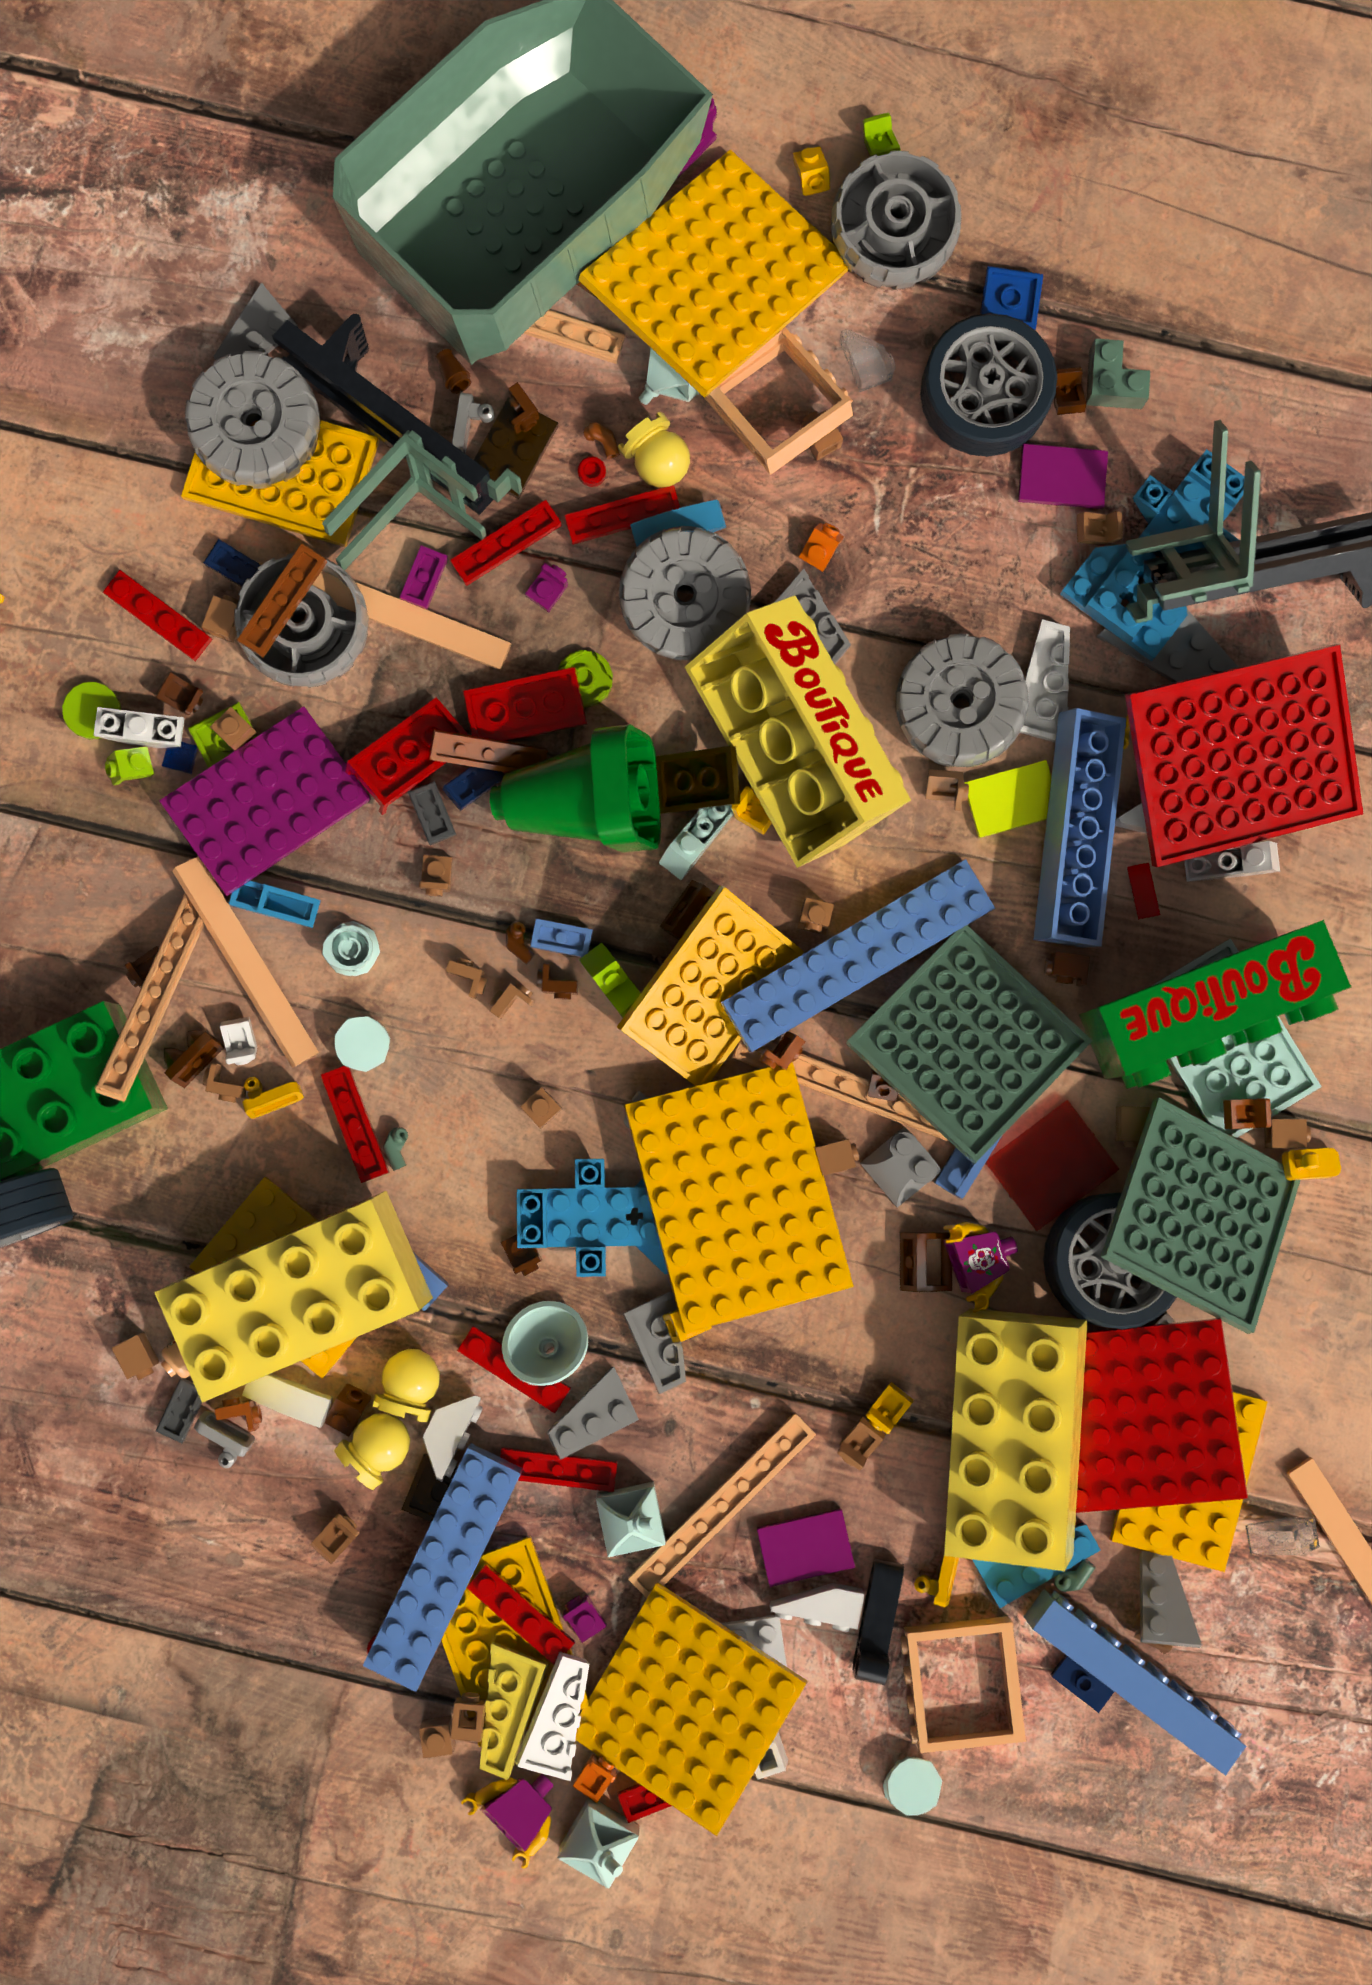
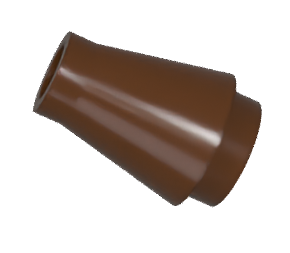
[436,349,471,394]

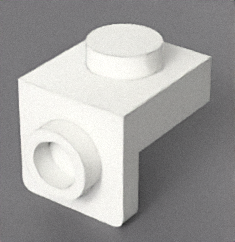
[220,1017,258,1065]

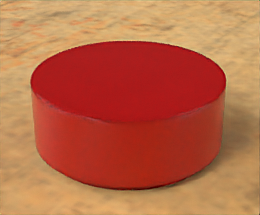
[578,456,606,487]

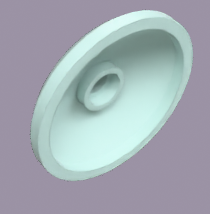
[502,1301,588,1386]

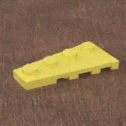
[480,1642,548,1780]

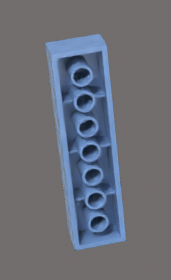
[1033,708,1127,948]
[363,1443,523,1692]
[1024,1589,1247,1776]

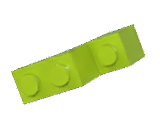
[579,943,641,1018]

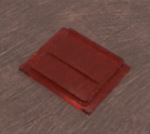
[985,1100,1120,1231]

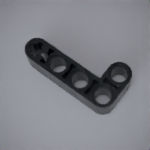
[852,1558,904,1685]

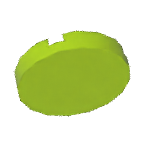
[558,650,613,707]
[62,682,121,740]

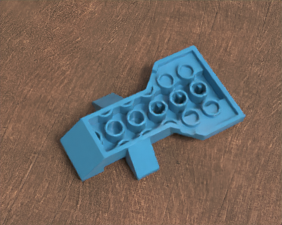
[1060,449,1244,662]
[517,1159,668,1277]

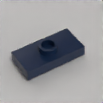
[203,539,261,587]
[442,767,504,811]
[1050,1654,1114,1713]

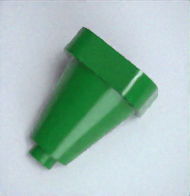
[490,724,661,852]

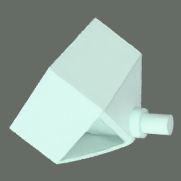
[639,348,699,405]
[596,1481,666,1557]
[558,1797,640,1889]

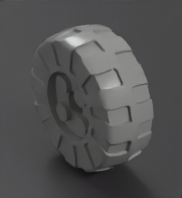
[831,151,962,290]
[185,351,320,489]
[619,526,751,660]
[234,553,369,688]
[895,633,1028,768]

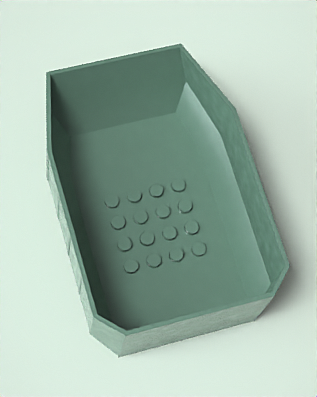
[333,0,713,365]

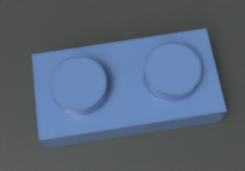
[530,919,593,957]

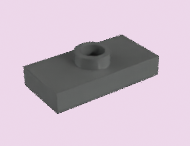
[408,781,456,846]
[156,1378,203,1443]

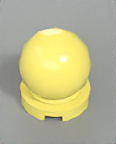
[618,412,690,488]
[372,1349,440,1422]
[334,1413,410,1490]

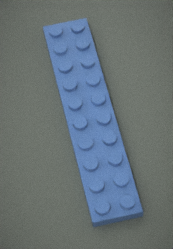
[721,859,995,1053]

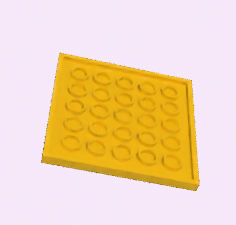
[575,1583,808,1836]

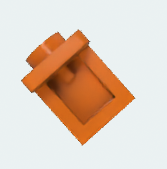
[799,523,844,572]
[572,1753,617,1803]

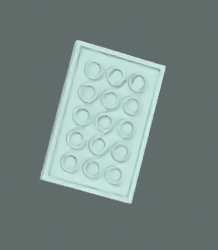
[1150,939,1322,1139]

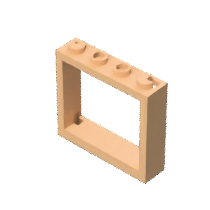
[705,327,853,475]
[900,1616,1026,1753]

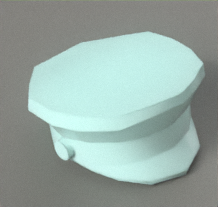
[322,921,380,976]
[334,1016,390,1072]
[883,1757,942,1816]

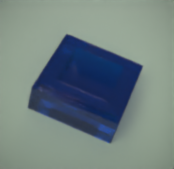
[162,742,198,774]

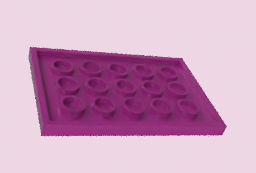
[159,706,370,896]

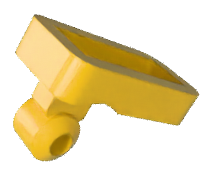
[242,1077,304,1119]
[1282,1148,1341,1180]
[914,1556,959,1607]

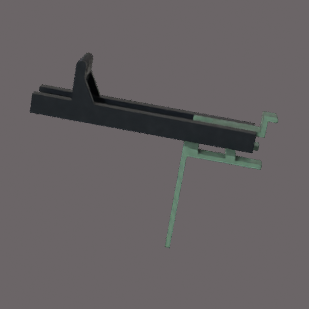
[272,314,522,570]
[1126,420,1372,623]

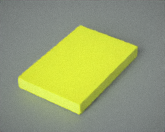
[964,760,1052,838]

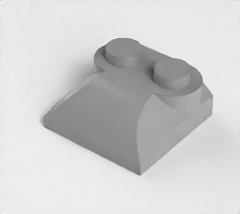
[860,1126,942,1208]

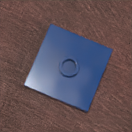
[980,266,1044,330]

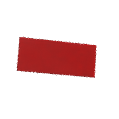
[1127,862,1161,920]

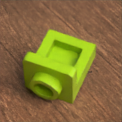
[863,112,901,157]
[105,747,154,785]

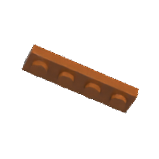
[237,543,327,658]
[429,729,548,772]

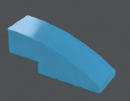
[630,500,726,547]
[229,881,321,928]

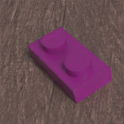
[399,545,448,610]

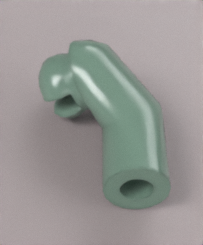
[383,1127,408,1171]
[1054,1559,1096,1592]

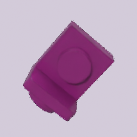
[525,563,568,613]
[562,1595,607,1643]

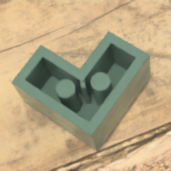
[1086,338,1150,409]

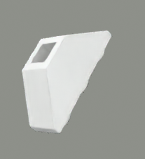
[94,707,185,748]
[423,1395,483,1482]

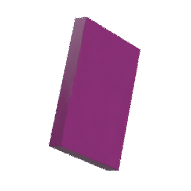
[1018,444,1108,509]
[757,1508,855,1587]

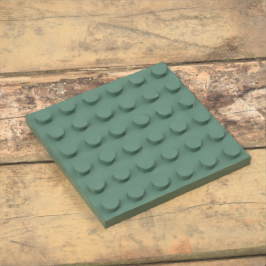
[846,925,1093,1164]
[1100,1097,1301,1334]

